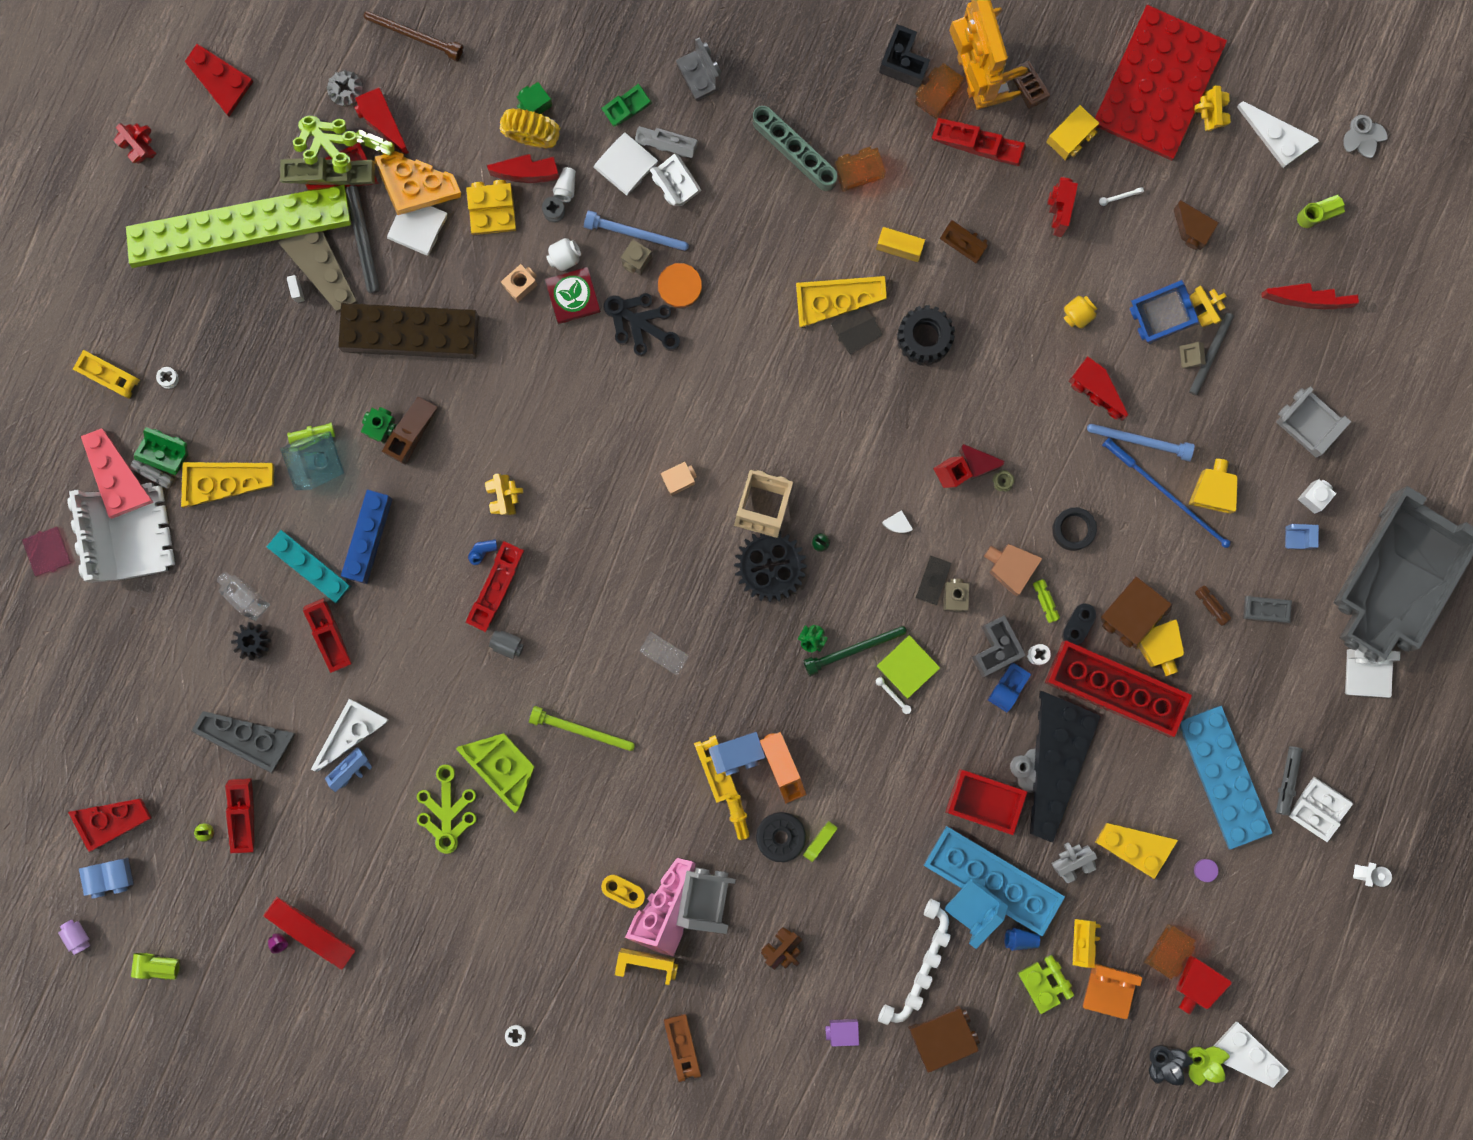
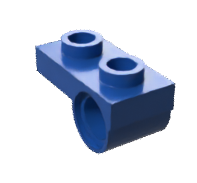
[987,662,1031,712]

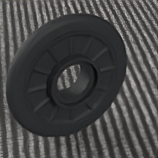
[756,812,806,862]

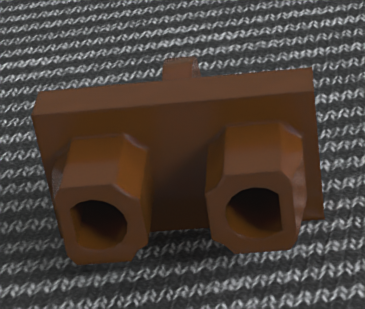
[760,927,802,970]

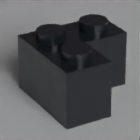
[879,24,930,88]

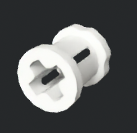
[1027,644,1051,665]

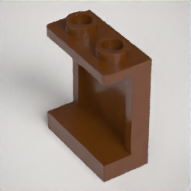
[1101,577,1172,650]
[908,1006,980,1073]

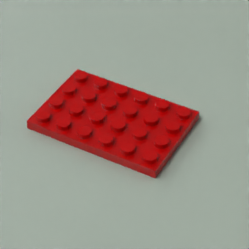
[1095,5,1227,161]

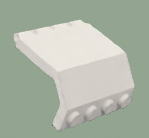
[68,483,175,583]

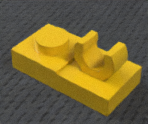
[1073,919,1101,968]

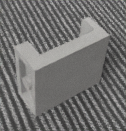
[1276,386,1351,457]
[676,868,736,934]

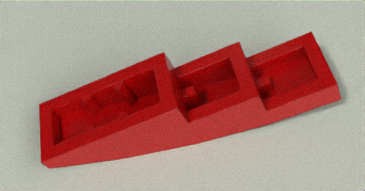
[932,118,1026,166]
[1261,283,1359,309]
[263,897,355,970]

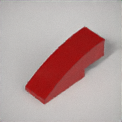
[487,154,559,183]
[303,598,352,673]
[225,778,254,853]

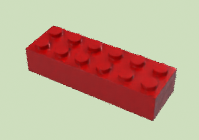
[1045,641,1192,737]

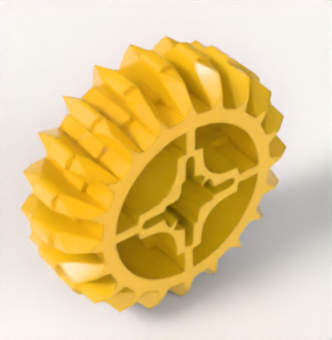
[500,108,560,149]

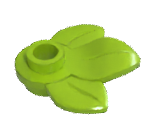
[1187,1046,1230,1086]

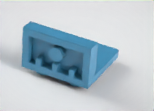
[945,879,1008,949]

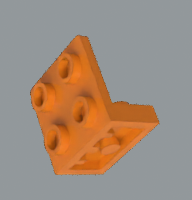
[1083,964,1142,1019]

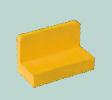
[876,227,925,262]

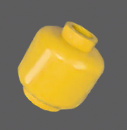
[1063,296,1097,329]

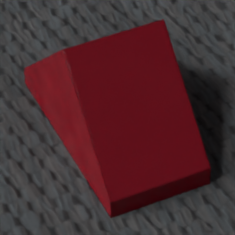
[959,444,1005,480]

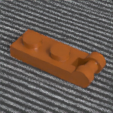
[664,1013,701,1082]

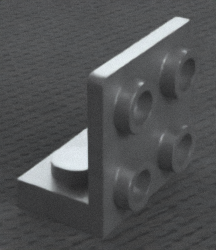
[676,37,721,101]

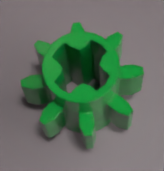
[798,625,828,652]

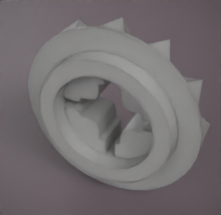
[327,70,363,106]

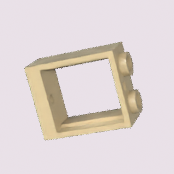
[734,470,793,538]

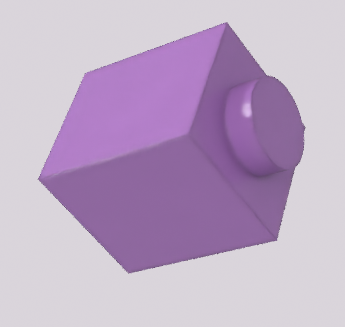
[825,1019,859,1046]

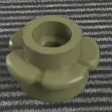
[992,470,1015,492]

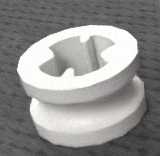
[156,367,179,389]
[505,1025,526,1047]

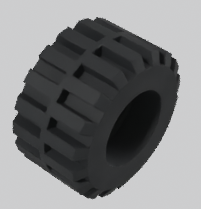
[897,305,955,365]

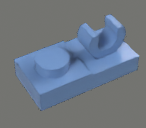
[325,747,372,792]

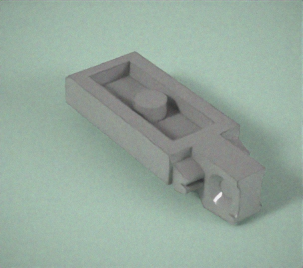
[635,126,698,158]

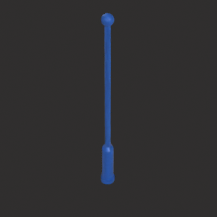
[1102,437,1231,548]

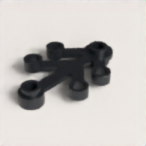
[604,293,680,356]

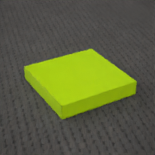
[876,635,940,699]

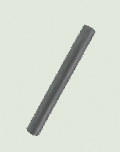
[345,186,379,293]

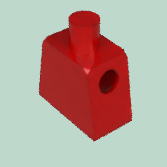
[1176,956,1232,1015]

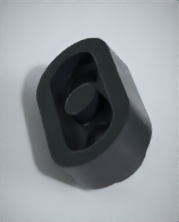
[1062,603,1096,645]

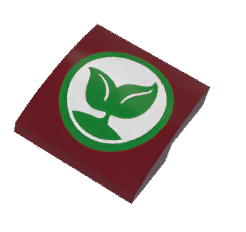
[545,267,601,324]

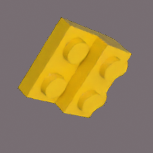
[466,180,516,235]

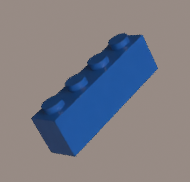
[341,490,393,584]

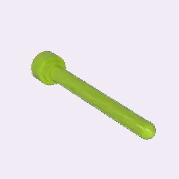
[529,706,635,751]

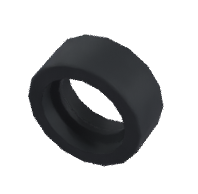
[1052,507,1097,551]

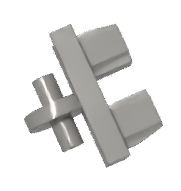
[1052,842,1097,883]

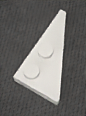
[1237,101,1319,168]
[311,699,389,772]

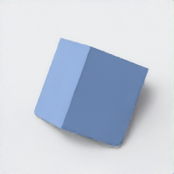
[1285,524,1319,550]

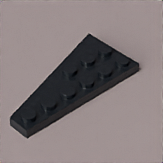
[1030,691,1101,843]

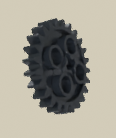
[734,531,807,603]

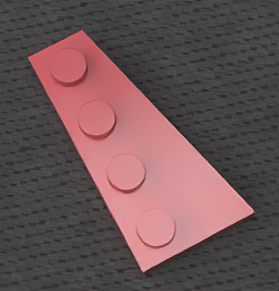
[81,428,154,519]

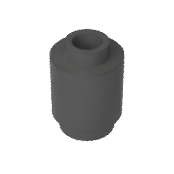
[489,630,524,659]

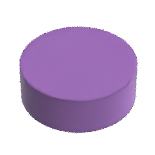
[1194,859,1218,882]

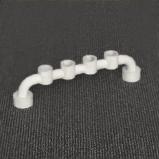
[878,899,951,1025]

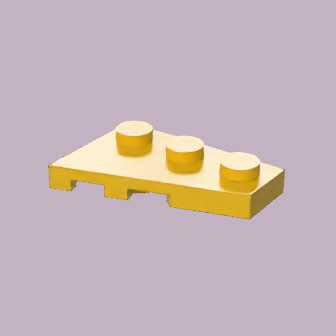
[1095,823,1178,879]

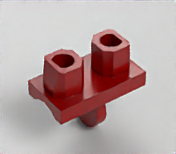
[113,123,157,164]

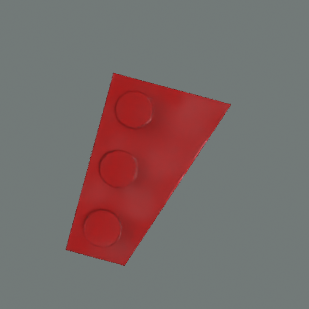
[184,44,254,117]

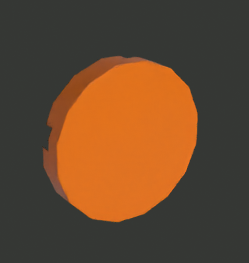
[658,263,702,308]

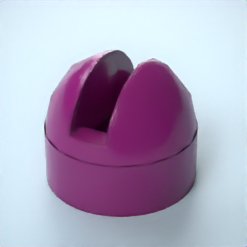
[268,933,288,954]

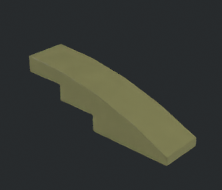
[280,157,375,185]

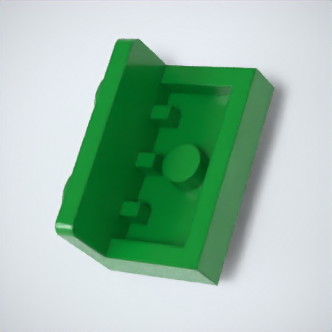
[134,427,188,475]

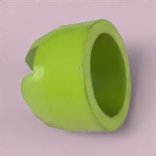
[194,823,214,842]

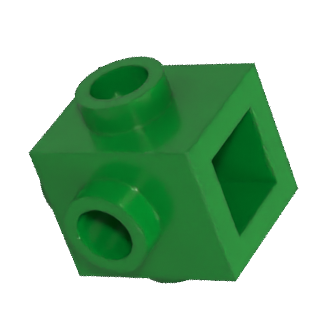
[361,407,396,444]

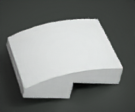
[594,133,658,196]
[387,206,447,256]
[1289,777,1353,842]

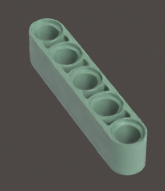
[753,106,837,191]

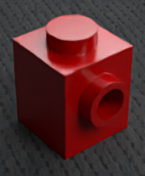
[933,456,973,488]

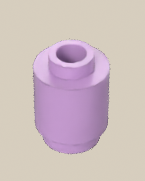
[58,920,91,955]

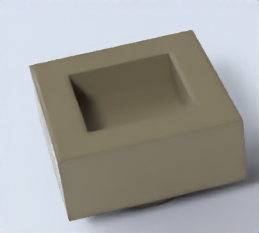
[1179,342,1206,369]

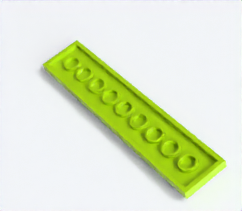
[126,185,351,268]

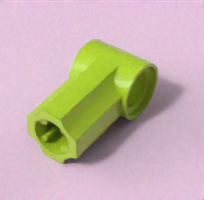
[1297,195,1345,228]
[131,953,180,980]

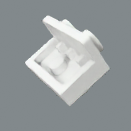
[650,154,702,206]

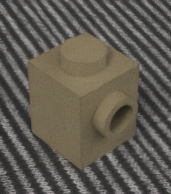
[621,239,653,276]
[943,579,969,612]

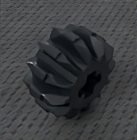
[231,622,271,661]

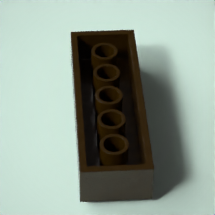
[338,303,479,359]

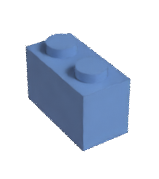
[708,732,765,776]

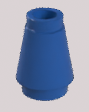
[1004,928,1040,951]

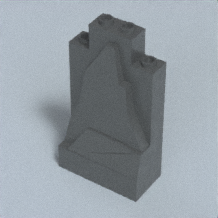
[1333,486,1473,663]

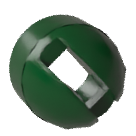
[812,533,830,552]

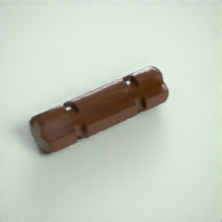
[1195,585,1231,626]

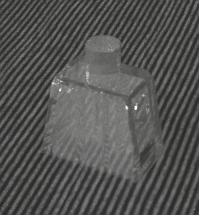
[217,572,271,621]

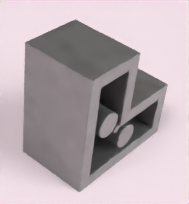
[972,615,1026,677]

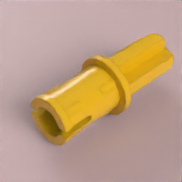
[726,794,750,840]

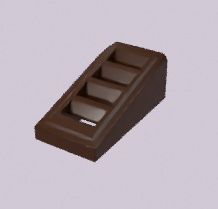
[1009,60,1050,110]

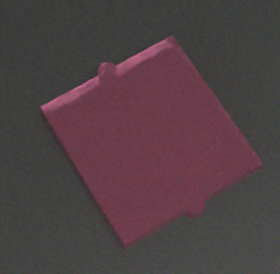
[22,527,71,577]

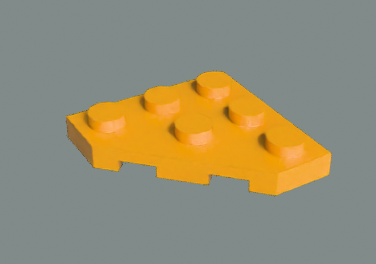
[375,151,461,215]

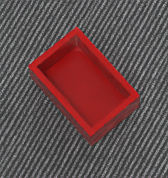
[945,769,1027,835]

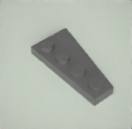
[191,711,295,774]

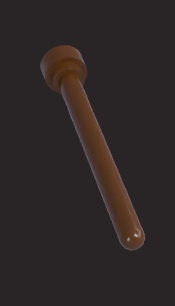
[364,11,464,61]

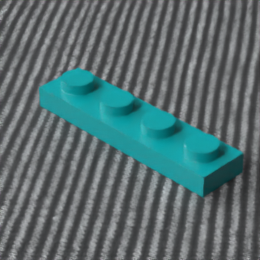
[266,530,351,604]

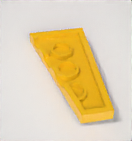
[796,276,887,328]
[181,462,274,508]

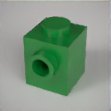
[516,82,553,114]

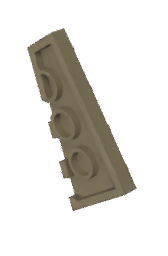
[278,231,358,312]

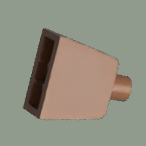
[984,544,1042,596]

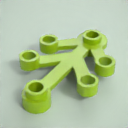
[293,116,357,174]
[417,764,477,854]

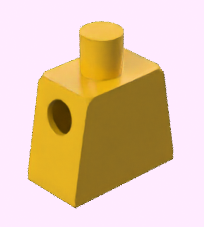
[1189,459,1237,514]
[1139,619,1184,676]

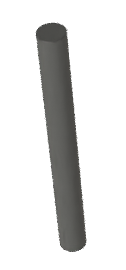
[1189,313,1234,396]

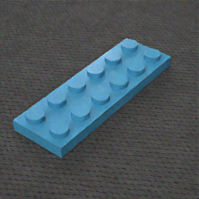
[1180,706,1272,849]
[923,826,1065,936]

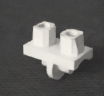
[1353,863,1392,887]

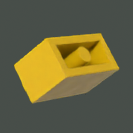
[1047,105,1099,160]

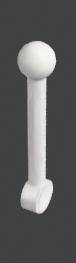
[1099,187,1144,206]
[876,677,911,714]

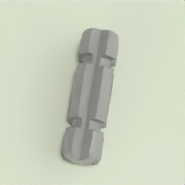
[130,460,173,488]

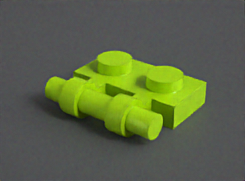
[1018,955,1074,1014]

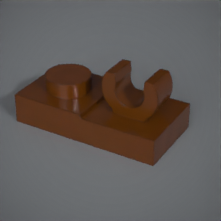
[940,220,988,263]

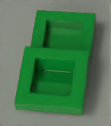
[601,83,652,127]

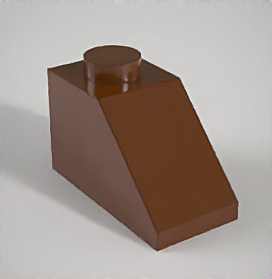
[1173,200,1219,250]

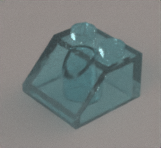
[280,431,344,490]

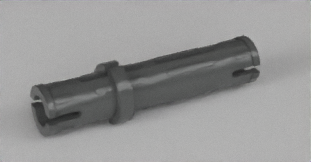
[1275,746,1304,816]

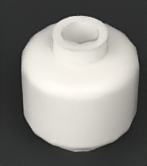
[547,238,581,271]

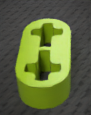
[803,821,838,862]

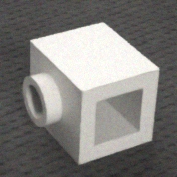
[1297,479,1336,514]

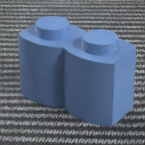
[79,858,134,899]

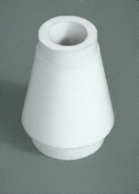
[553,167,576,203]

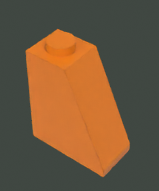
[760,732,806,804]

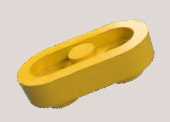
[601,875,645,908]

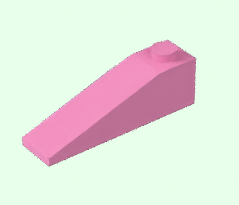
[625,858,696,956]

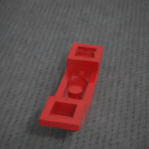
[465,541,524,632]

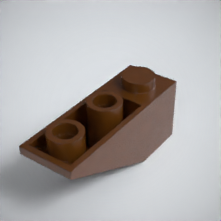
[382,396,438,466]

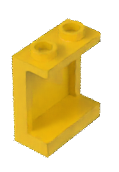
[615,948,678,985]

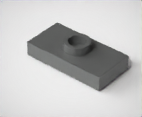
[1243,596,1292,623]

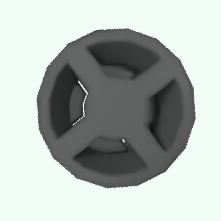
[542,197,565,222]

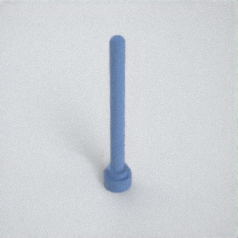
[584,210,689,251]
[1087,424,1194,462]

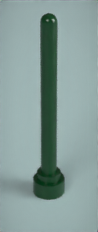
[803,626,907,677]

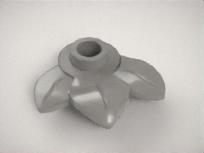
[1343,115,1388,158]
[1010,749,1036,793]

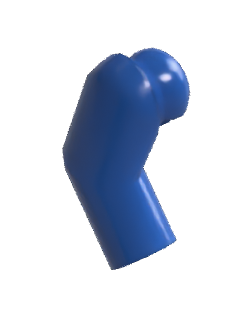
[468,539,498,565]

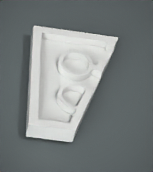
[1214,1022,1288,1087]

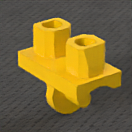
[1195,86,1231,131]
[1190,286,1227,327]
[485,474,524,515]

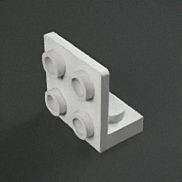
[1345,649,1400,698]

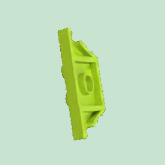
[456,733,535,813]

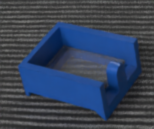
[1130,280,1200,344]

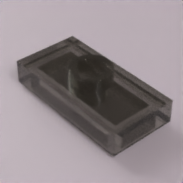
[915,556,952,606]

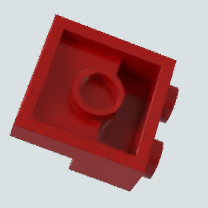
[1047,177,1078,237]

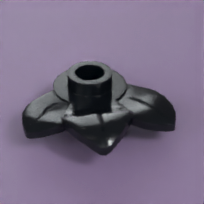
[1149,1045,1193,1086]

